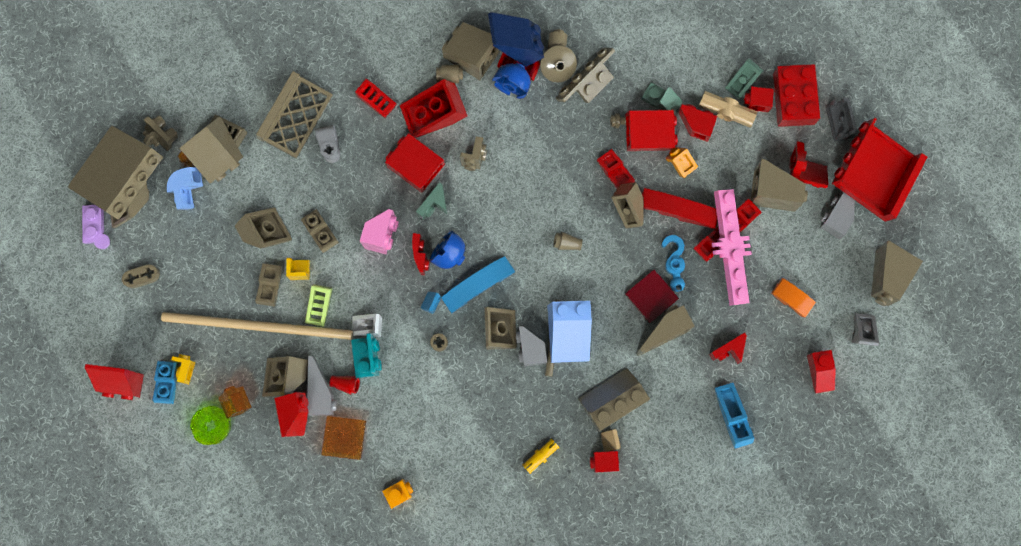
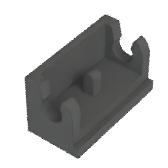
[826,97,858,142]

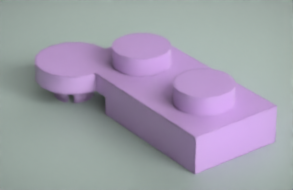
[82,205,110,249]

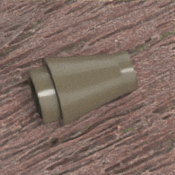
[553,231,583,251]

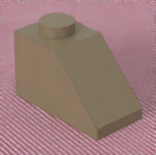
[611,182,643,228]

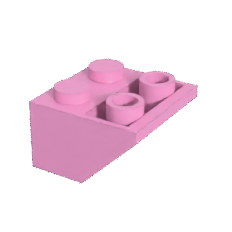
[360,209,399,254]

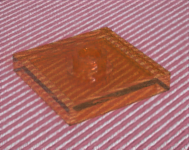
[321,416,367,460]

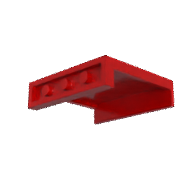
[832,118,928,222]

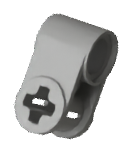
[315,125,340,163]

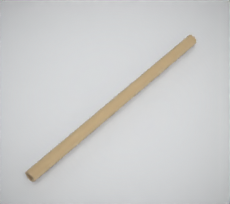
[161,312,353,340]

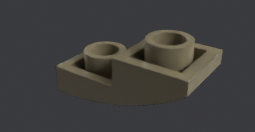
[301,209,339,253]

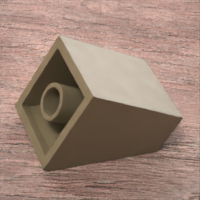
[442,22,500,80]
[180,116,243,183]
[751,159,808,212]
[871,241,923,306]

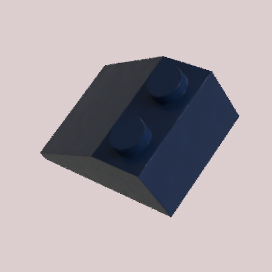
[488,12,544,67]

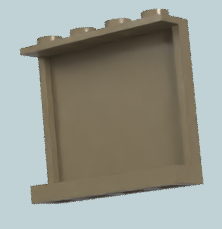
[68,126,163,220]

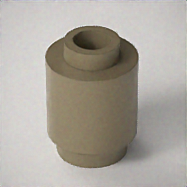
[548,29,568,49]
[436,65,463,84]

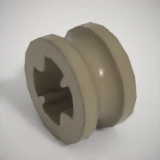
[430,333,448,352]

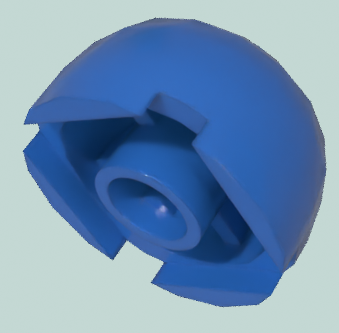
[492,63,531,99]
[429,230,465,269]

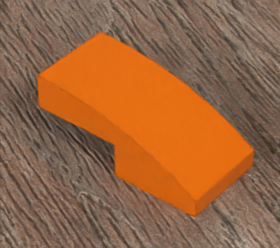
[771,278,816,318]

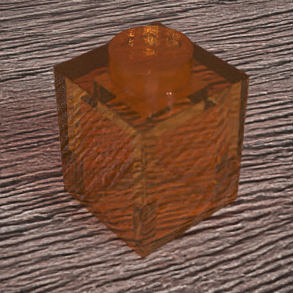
[218,386,252,419]

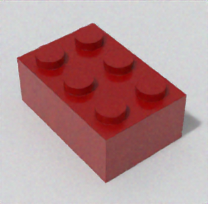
[773,64,820,127]

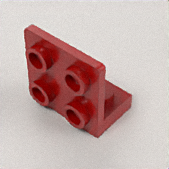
[790,141,829,188]

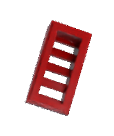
[355,79,397,118]

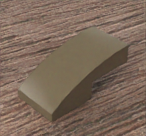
[255,263,282,307]

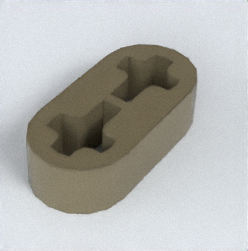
[122,265,160,288]

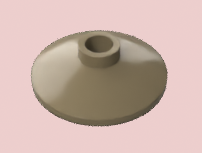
[540,45,577,82]

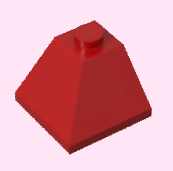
[274,392,309,437]

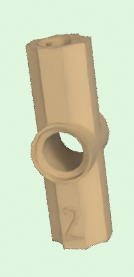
[699,91,757,128]

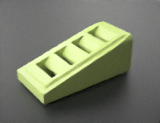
[305,285,332,327]

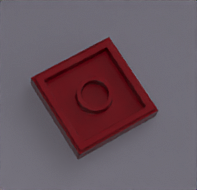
[625,270,679,324]

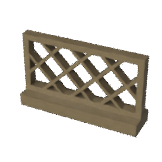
[256,71,333,159]

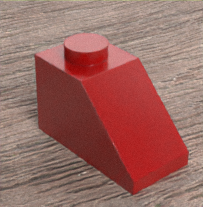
[807,350,836,394]

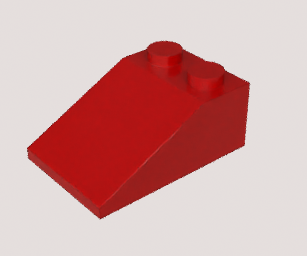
[399,79,468,138]
[85,364,144,400]

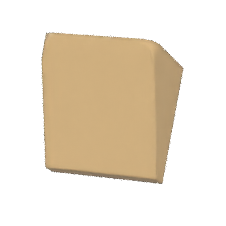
[601,429,621,452]

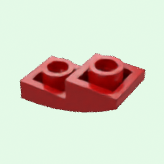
[412,233,430,276]

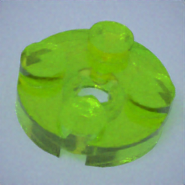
[190,406,231,446]

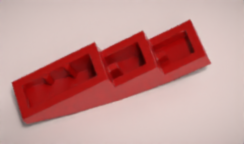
[642,188,718,229]

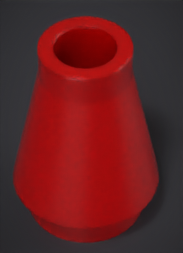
[329,375,360,395]

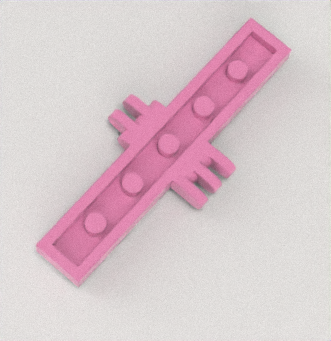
[712,189,752,306]

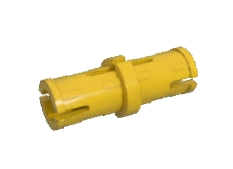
[522,438,559,474]

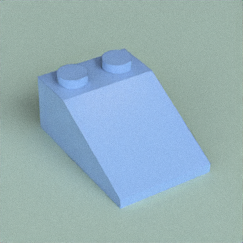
[547,301,592,363]

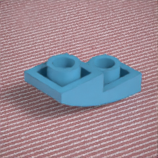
[152,361,178,404]

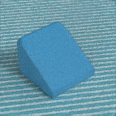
[421,291,441,314]

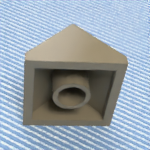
[485,307,517,350]

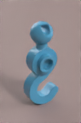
[661,235,685,292]

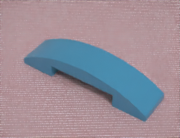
[441,256,515,314]

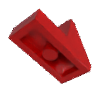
[709,333,747,364]

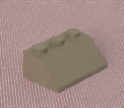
[578,368,650,432]

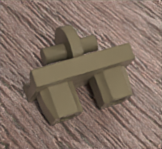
[143,116,177,151]

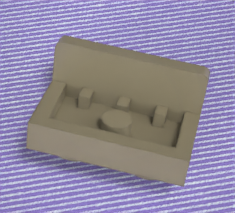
[460,136,487,171]

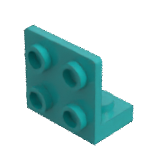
[351,333,382,378]

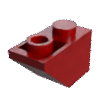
[678,104,718,142]

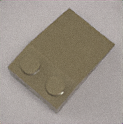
[636,305,695,356]

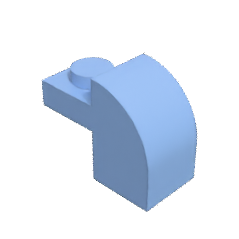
[167,167,203,210]

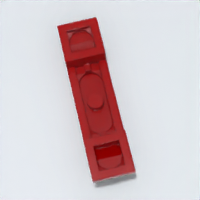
[693,199,762,263]

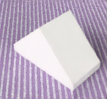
[351,314,382,337]

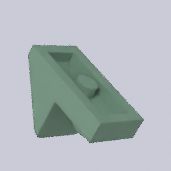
[725,59,764,100]
[641,82,683,115]
[416,182,447,220]

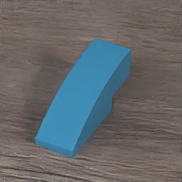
[715,383,754,449]

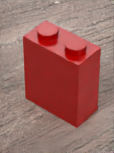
[625,110,678,151]
[385,133,445,193]

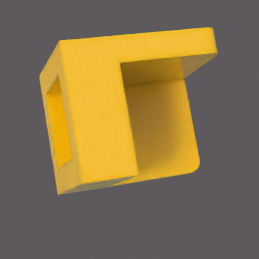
[286,258,310,280]

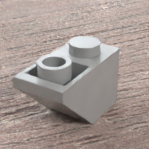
[516,326,547,367]

